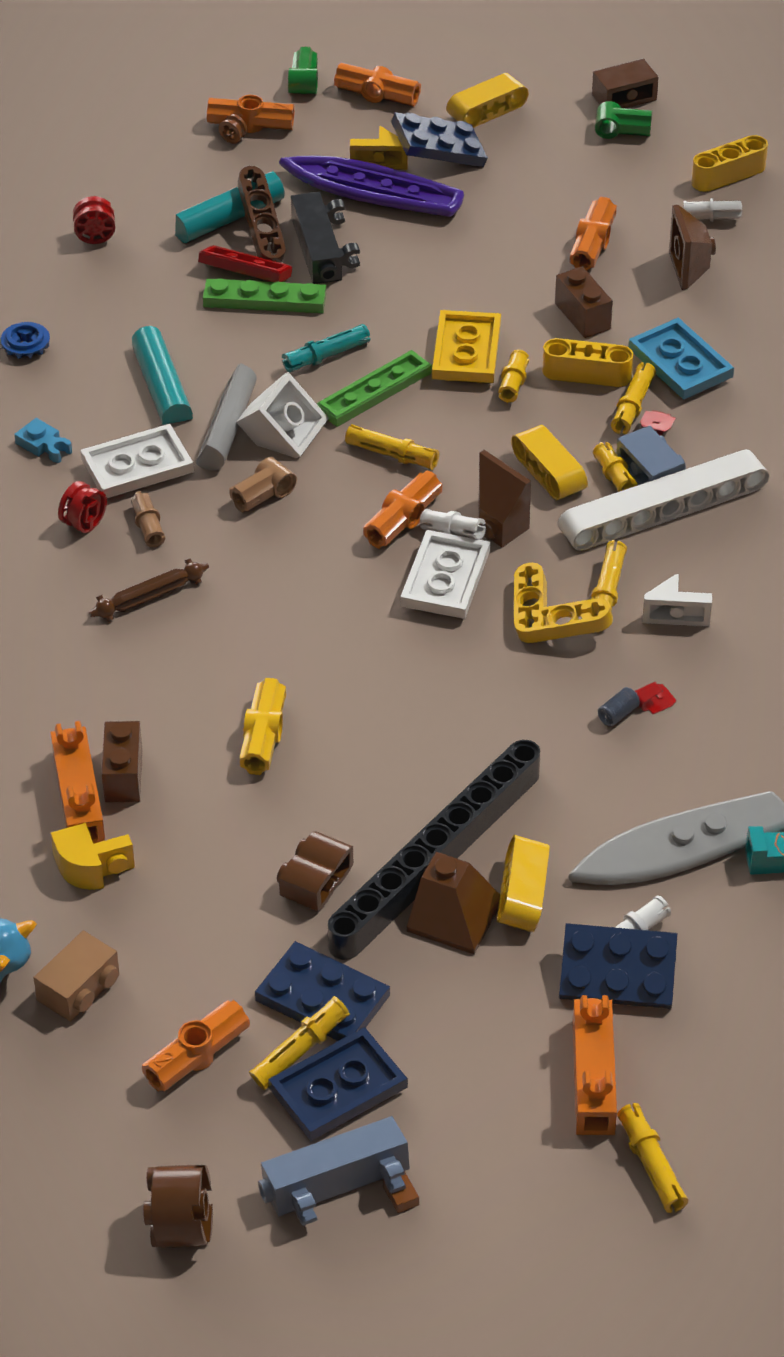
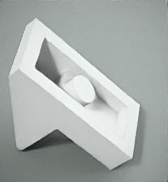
[642,574,712,627]

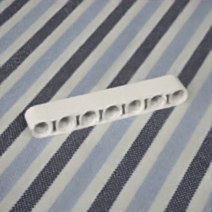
[558,449,769,551]

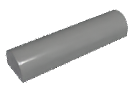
[196,363,257,470]

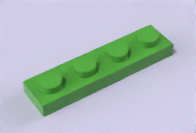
[203,278,326,313]

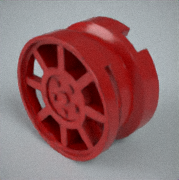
[73,196,115,244]
[58,481,107,533]

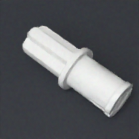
[684,198,742,222]

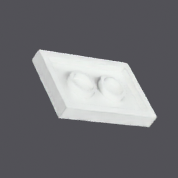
[81,424,194,498]
[400,530,490,619]

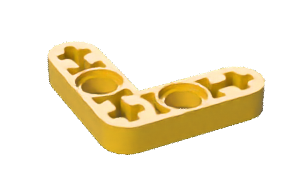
[514,562,613,643]

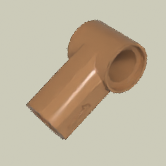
[229,457,297,513]

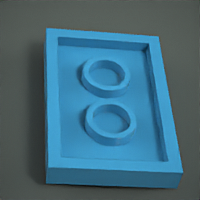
[628,317,734,400]

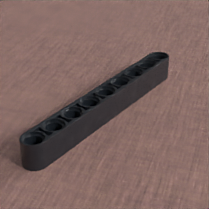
[328,739,540,960]

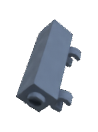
[258,1116,410,1226]

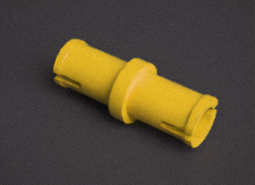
[498,349,529,403]
[593,442,637,492]

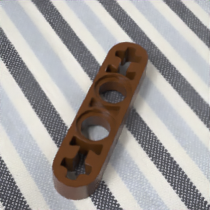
[237,166,286,263]

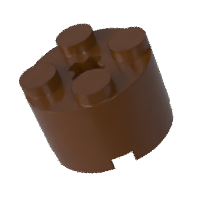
[143,1165,213,1248]

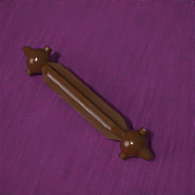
[89,558,209,622]

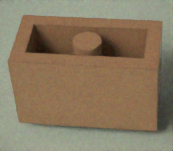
[33,930,120,1022]

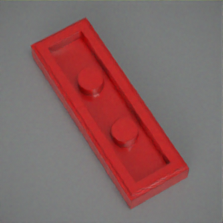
[198,245,292,282]

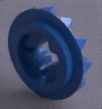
[1,322,50,359]

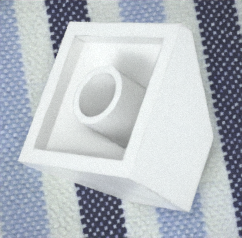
[236,372,329,458]

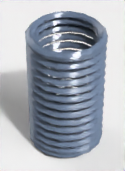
[598,687,640,726]

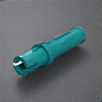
[282,324,371,373]

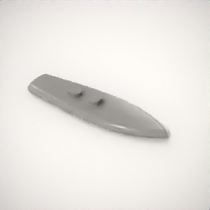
[568,791,784,885]

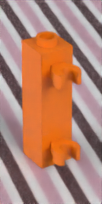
[50,721,105,844]
[573,995,617,1135]

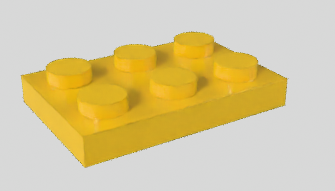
[432,310,501,383]

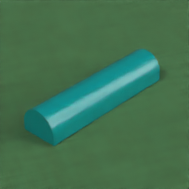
[175,171,285,243]
[132,326,193,425]

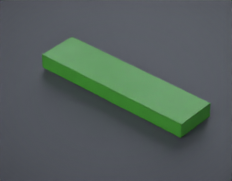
[317,350,432,427]

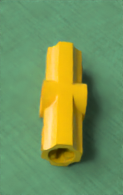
[240,678,286,775]

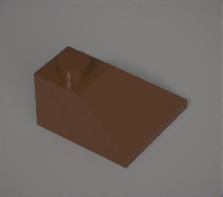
[669,205,716,290]
[478,450,531,548]
[407,852,500,955]

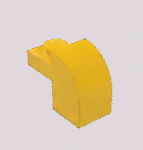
[50,823,135,890]

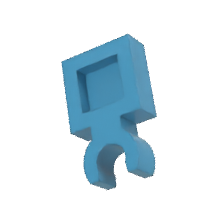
[14,418,72,463]

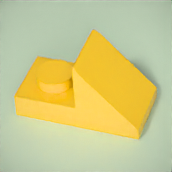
[350,126,408,170]

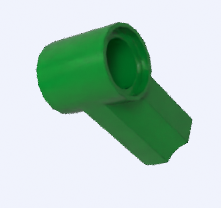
[288,47,318,94]
[595,101,652,139]

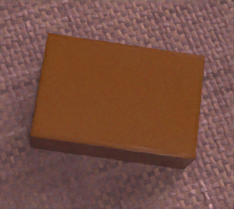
[383,1173,419,1213]

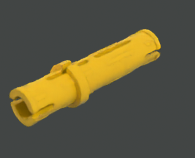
[611,362,656,434]
[345,424,440,470]
[591,540,627,616]
[249,996,350,1090]
[617,1103,689,1213]

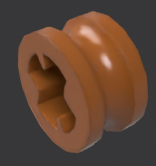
[219,114,248,144]

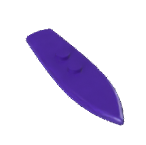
[279,155,464,217]

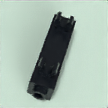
[291,191,360,284]

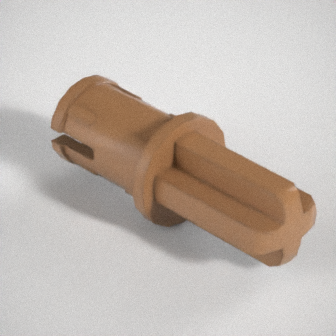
[131,491,166,547]

